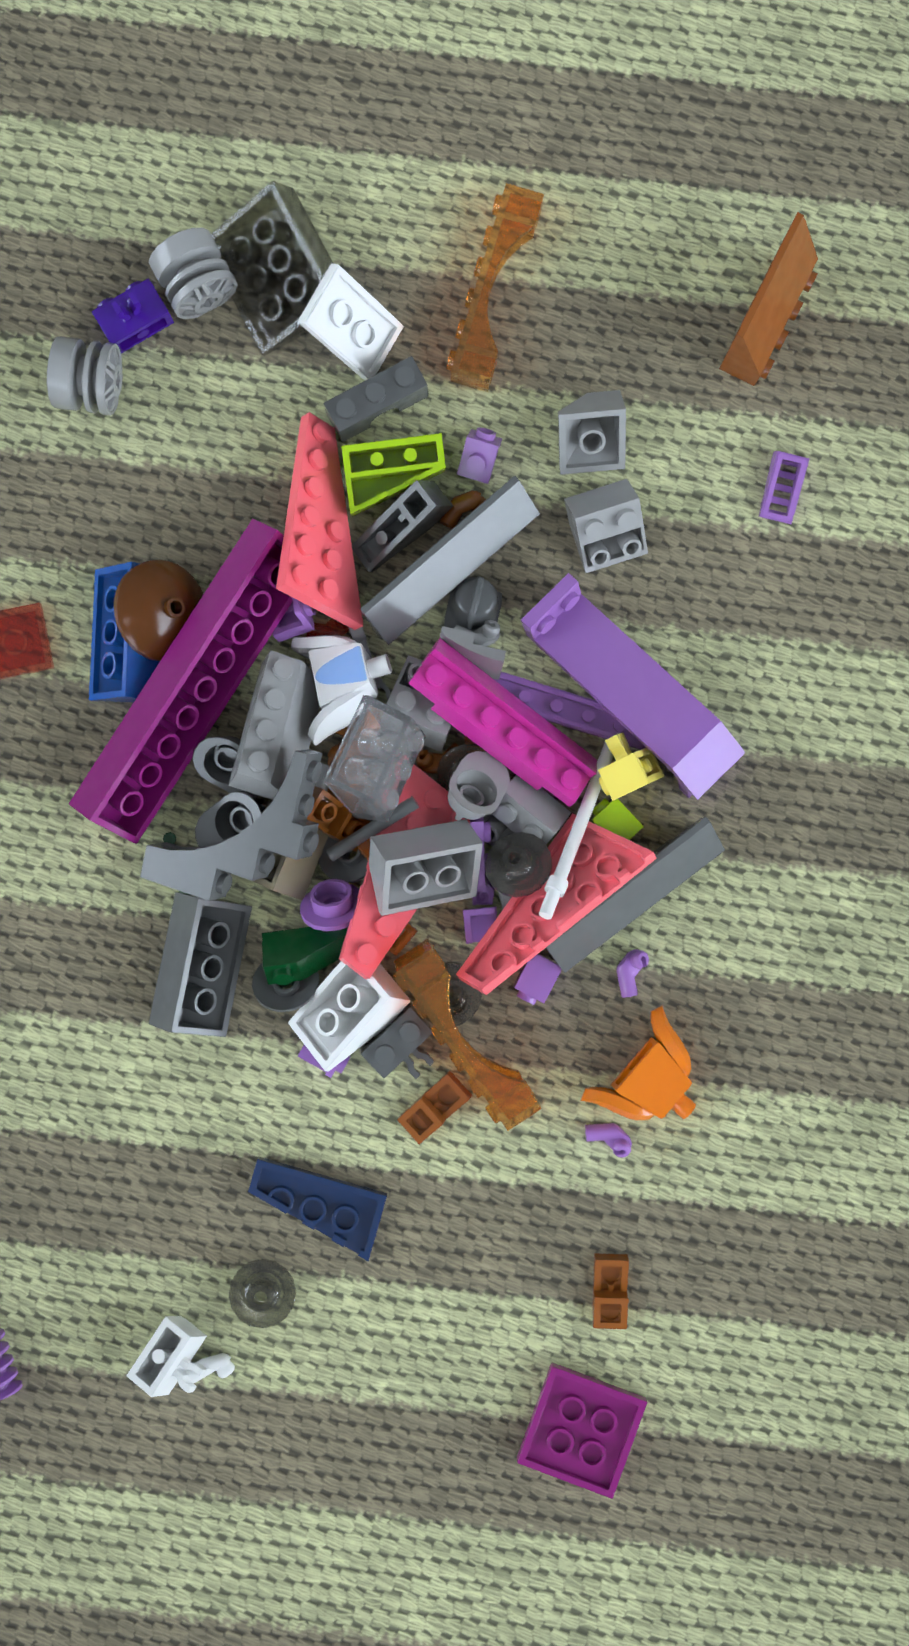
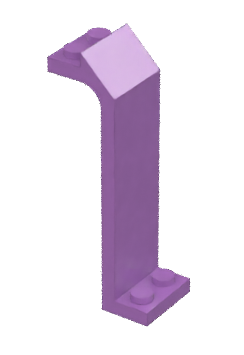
[521,573,745,800]

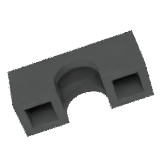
[324,356,428,443]

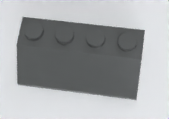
[149,892,252,1037]

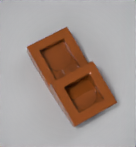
[397,1071,472,1145]
[593,1253,629,1329]

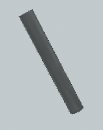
[326,796,419,861]

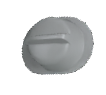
[447,751,510,821]

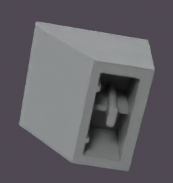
[564,479,648,573]
[380,655,452,752]
[484,775,571,871]

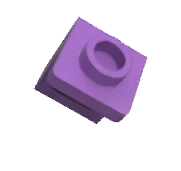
[457,427,502,484]
[273,597,316,642]

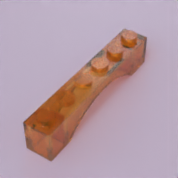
[446,183,544,392]
[393,939,542,1131]

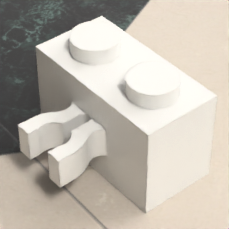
[127,1316,208,1397]

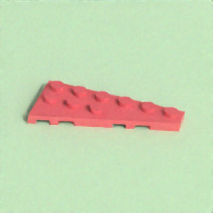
[276,412,364,630]
[339,756,470,979]
[456,813,657,995]

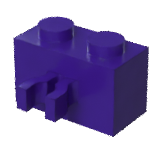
[91,278,174,354]

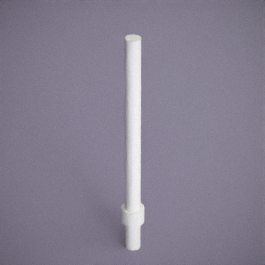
[539,742,613,919]

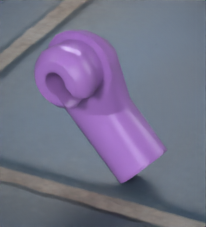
[616,949,649,998]
[585,1123,632,1158]

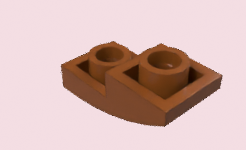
[307,786,370,852]

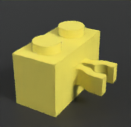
[598,733,664,801]

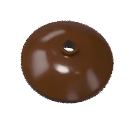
[114,560,203,661]

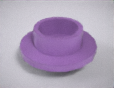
[300,879,359,931]

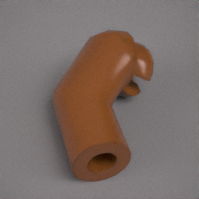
[440,490,486,529]

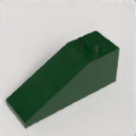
[262,927,348,985]

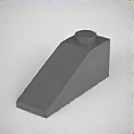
[352,480,453,572]

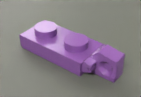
[470,817,494,905]

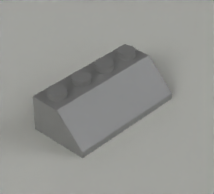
[228,650,319,800]

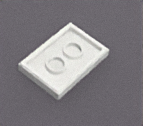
[298,263,404,380]

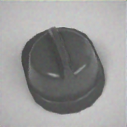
[444,576,502,631]
[193,736,259,799]
[195,792,265,847]

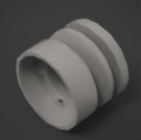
[148,228,238,319]
[47,336,123,416]

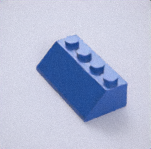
[89,562,160,702]

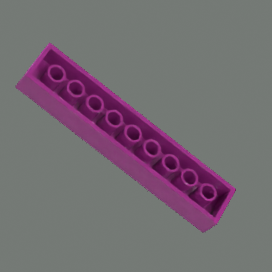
[69,518,293,844]

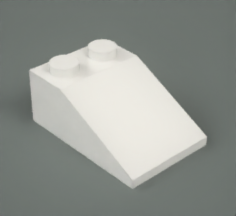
[288,961,411,1071]

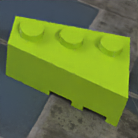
[341,433,446,517]

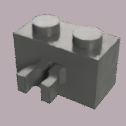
[361,1003,434,1079]

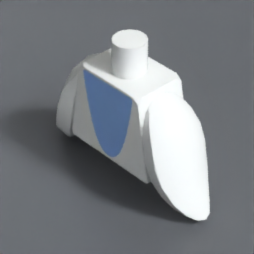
[291,635,392,746]

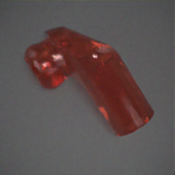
[306,618,350,637]

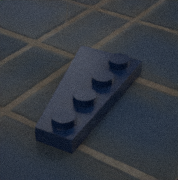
[248,1157,388,1262]

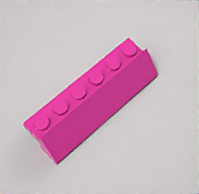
[408,638,597,807]

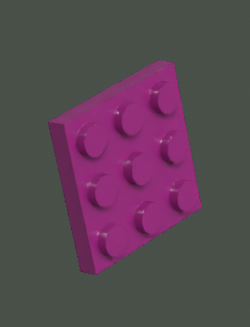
[517,1362,648,1499]

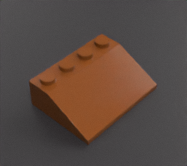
[719,212,818,386]

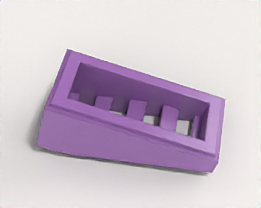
[759,451,810,524]

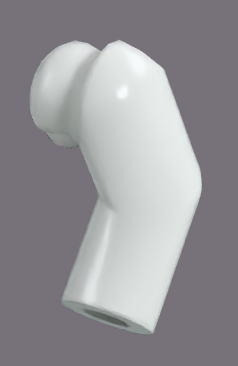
[184,1353,235,1384]

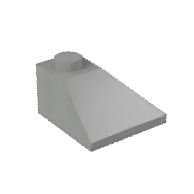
[558,390,626,475]

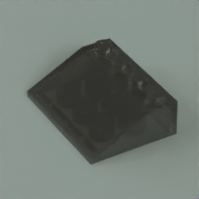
[211,181,334,356]

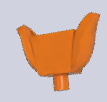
[580,1005,696,1121]

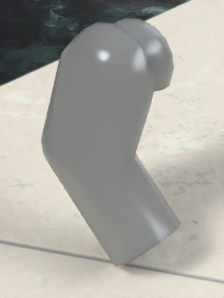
[454,620,500,647]

